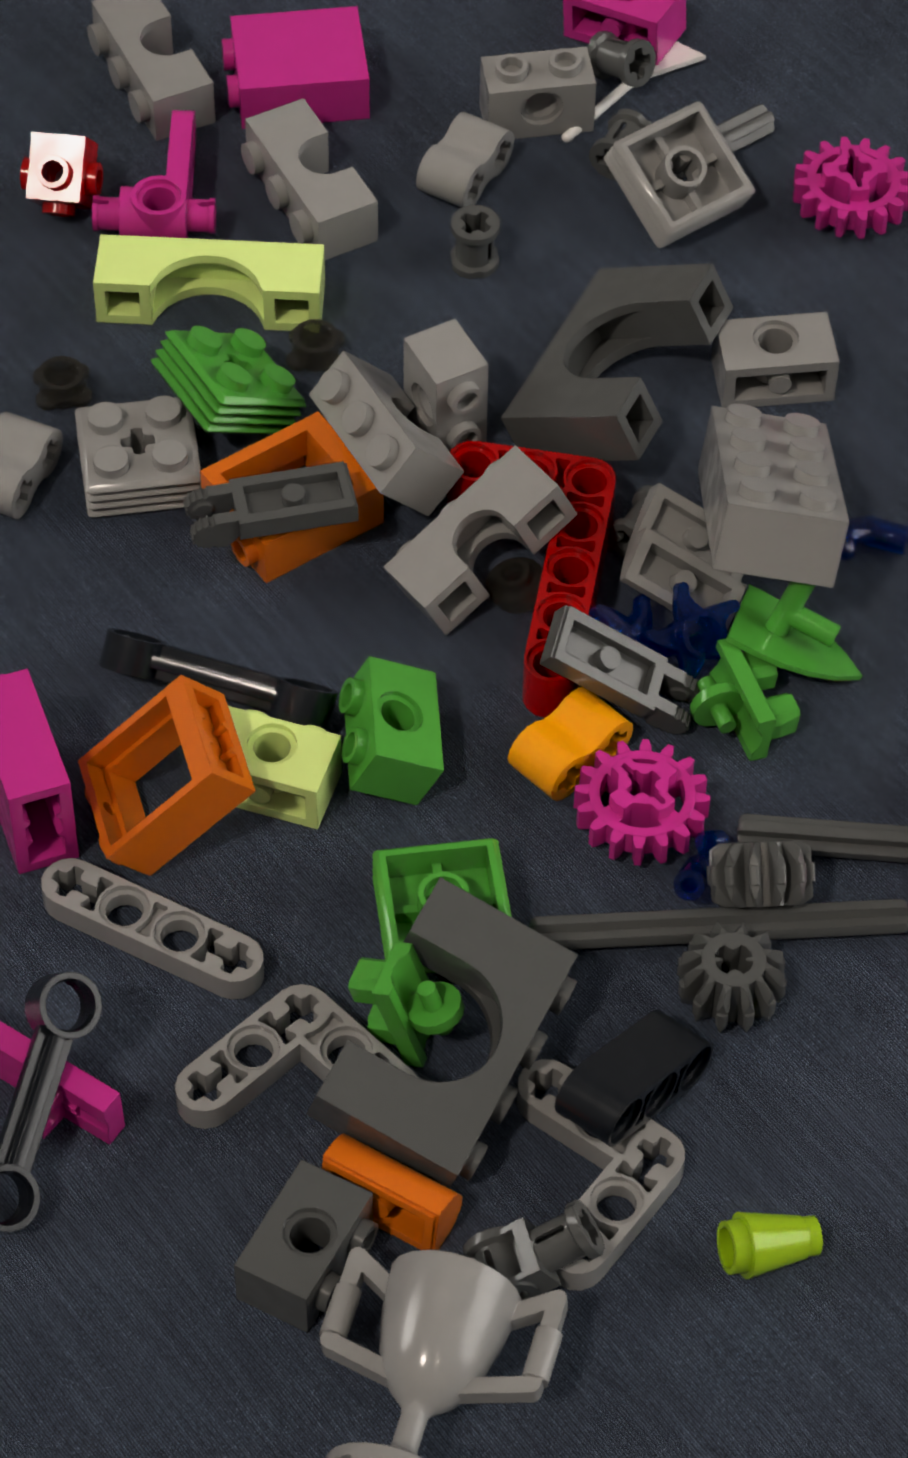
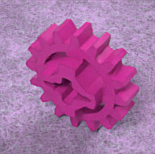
[793,136,908,239]
[573,739,710,866]

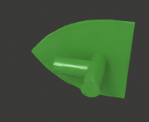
[725,581,863,681]

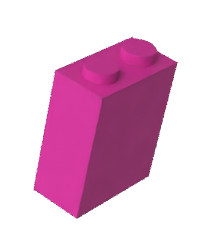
[221,6,370,129]
[0,668,79,874]

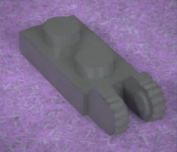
[183,461,359,549]
[539,605,699,735]

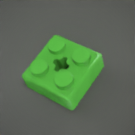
[151,326,307,434]
[372,838,512,973]

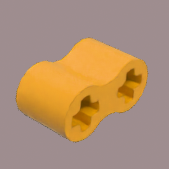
[507,687,634,801]

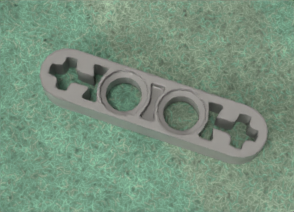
[41,858,264,1000]

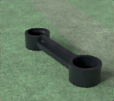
[99,628,338,729]
[0,972,102,1232]

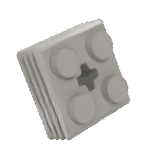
[604,101,755,248]
[75,395,201,518]

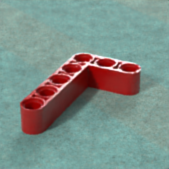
[447,441,616,718]

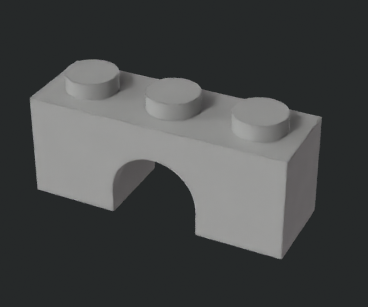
[87,0,216,141]
[241,98,378,260]
[309,350,465,516]
[383,445,578,636]

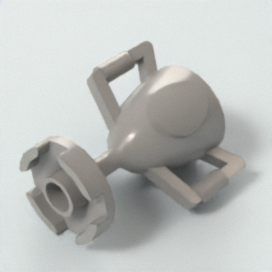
[319,1247,568,1458]

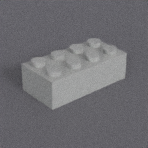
[698,404,849,588]

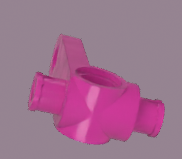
[92,110,216,238]

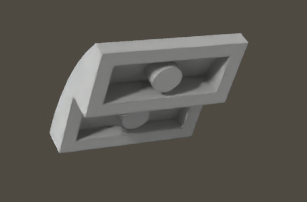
[620,483,747,638]

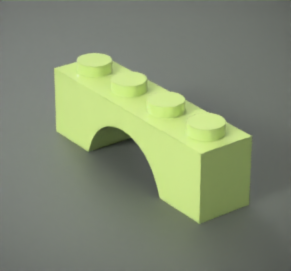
[93,234,325,332]

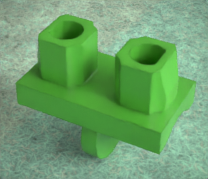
[690,638,800,761]
[348,942,465,1067]

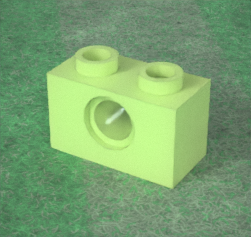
[228,706,342,830]

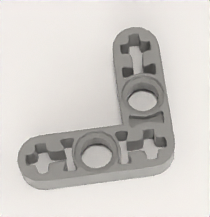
[175,984,418,1129]
[517,1059,685,1291]

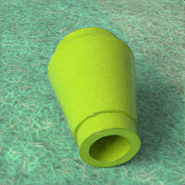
[717,1211,823,1280]

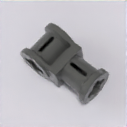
[462,1199,605,1300]

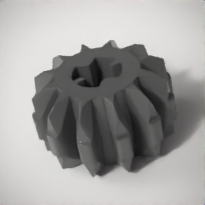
[707,840,816,908]
[677,921,787,1033]

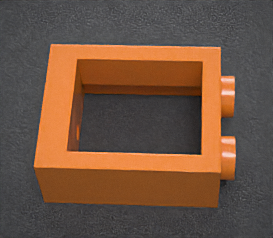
[200,411,384,583]
[78,675,256,876]

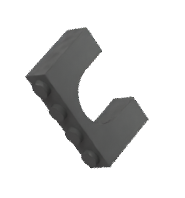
[501,263,734,461]
[306,877,578,1188]

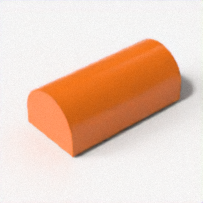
[322,1133,462,1250]

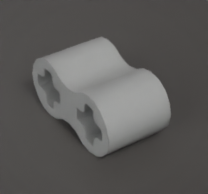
[416,111,515,208]
[0,411,63,519]

